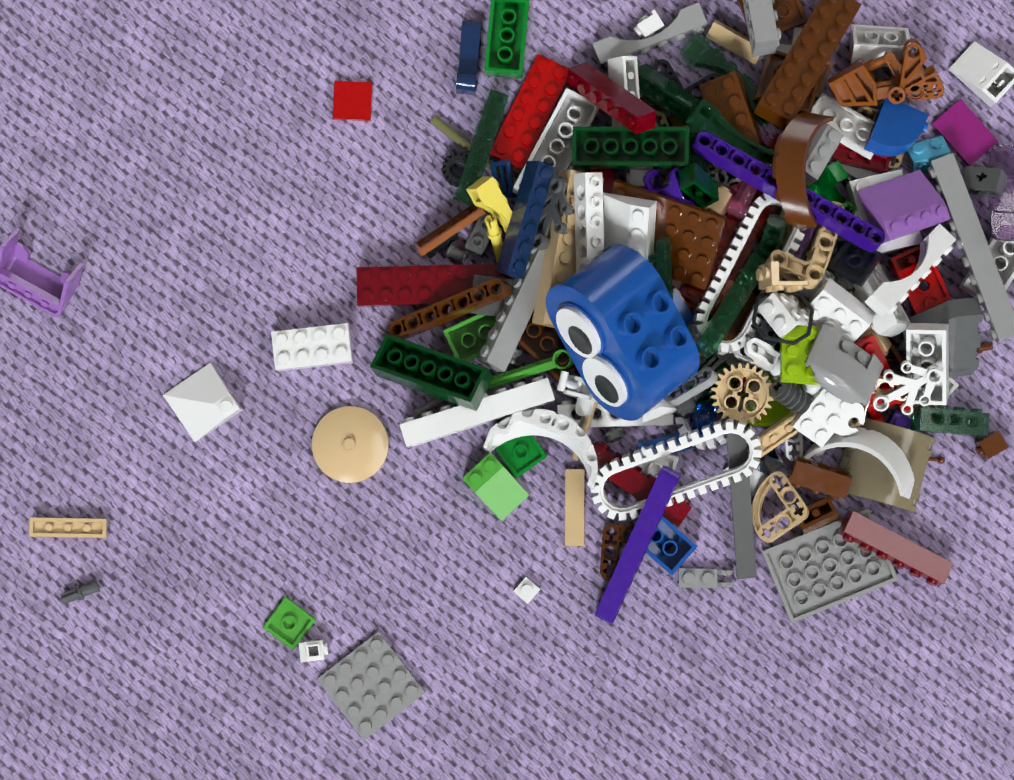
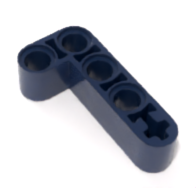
[456,21,482,95]

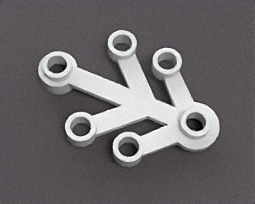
[873,360,944,415]

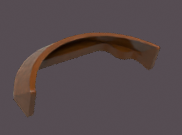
[772,112,834,229]

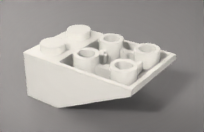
[949,41,1014,107]

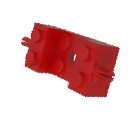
[887,245,952,316]

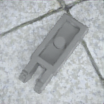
[678,568,733,588]

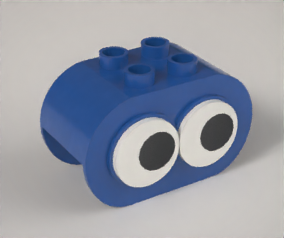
[546,244,700,421]

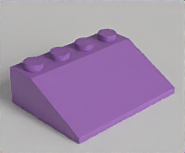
[857,170,951,244]

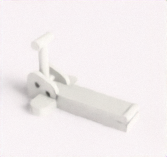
[557,371,650,417]

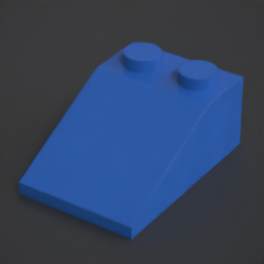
[628,516,698,575]

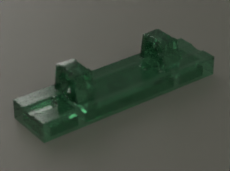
[648,237,673,300]

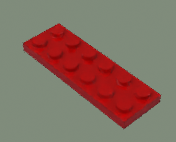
[489,54,568,171]

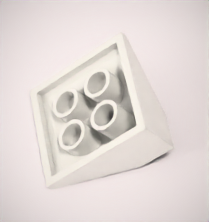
[163,363,242,442]

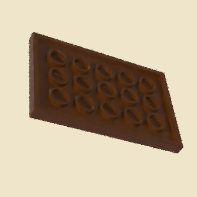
[612,180,726,290]

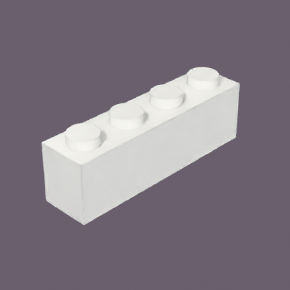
[608,56,640,127]

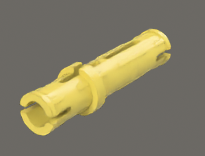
[484,215,503,264]

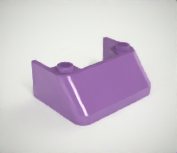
[0,228,84,317]

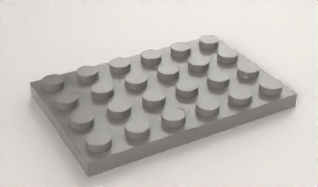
[761,508,898,623]

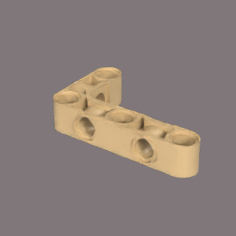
[765,201,844,289]

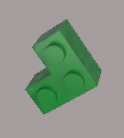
[806,161,849,210]

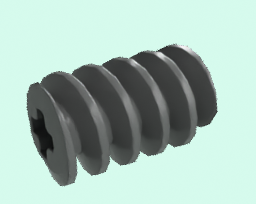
[769,378,812,415]

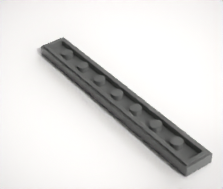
[726,427,757,579]

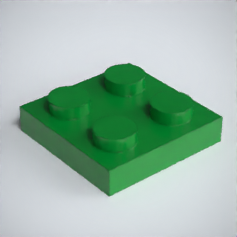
[495,435,548,479]

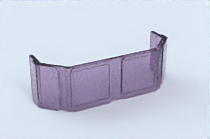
[988,144,1014,242]

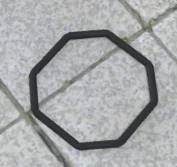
[752,290,814,345]

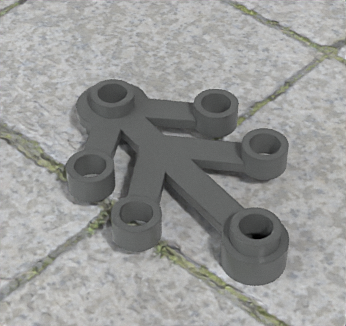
[532,176,573,250]

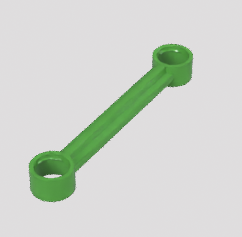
[487,349,574,390]

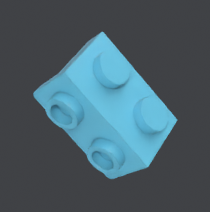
[906,135,950,173]

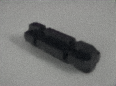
[426,233,459,259]

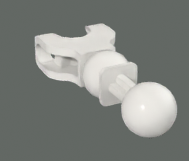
[733,338,822,397]

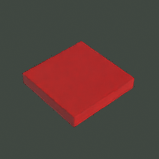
[333,81,373,121]

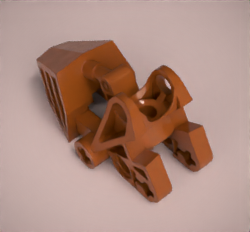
[828,38,945,106]

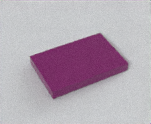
[931,99,999,166]

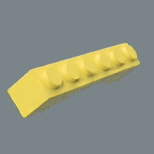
[466,176,513,233]

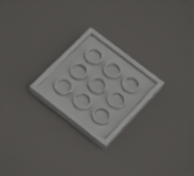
[317,631,426,740]

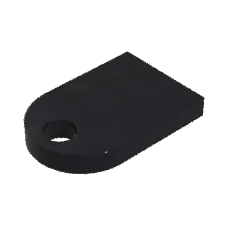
[821,235,883,287]

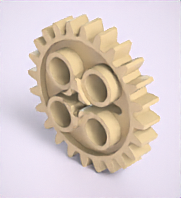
[710,363,774,425]

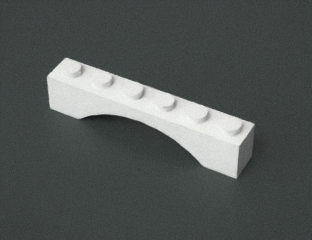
[864,223,956,318]

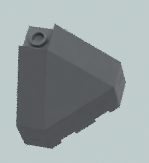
[898,297,983,378]

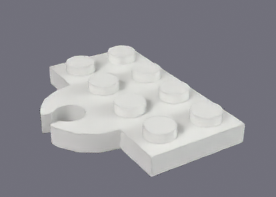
[791,387,866,447]

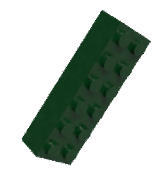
[571,127,692,170]
[370,334,493,411]

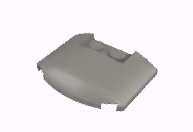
[804,324,883,406]

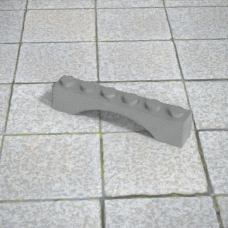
[592,2,707,69]

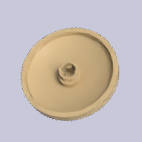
[312,406,389,483]

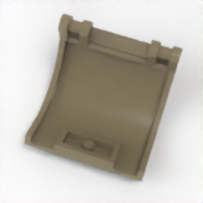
[839,417,936,513]

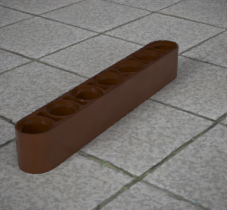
[388,278,511,339]

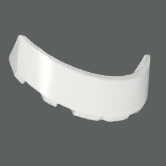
[483,409,598,490]
[802,427,915,499]

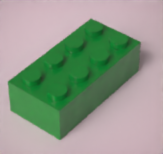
[484,0,529,79]

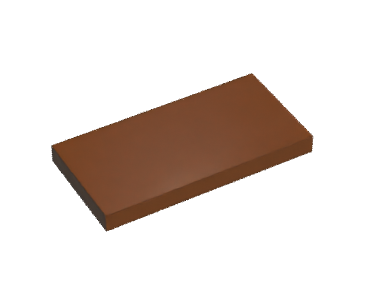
[413,204,485,256]

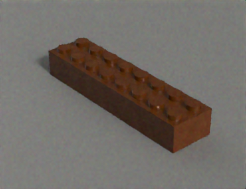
[754,0,862,130]

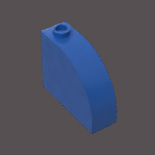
[864,98,929,157]

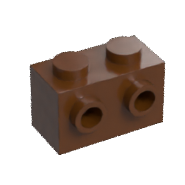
[795,496,840,535]

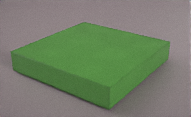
[262,596,316,650]

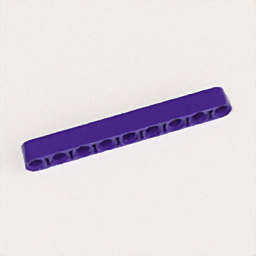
[595,465,681,624]

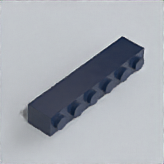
[495,161,555,279]

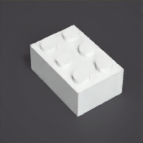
[804,278,876,343]

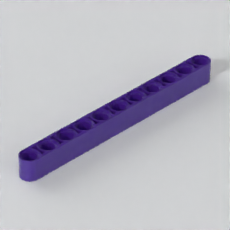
[692,131,885,252]

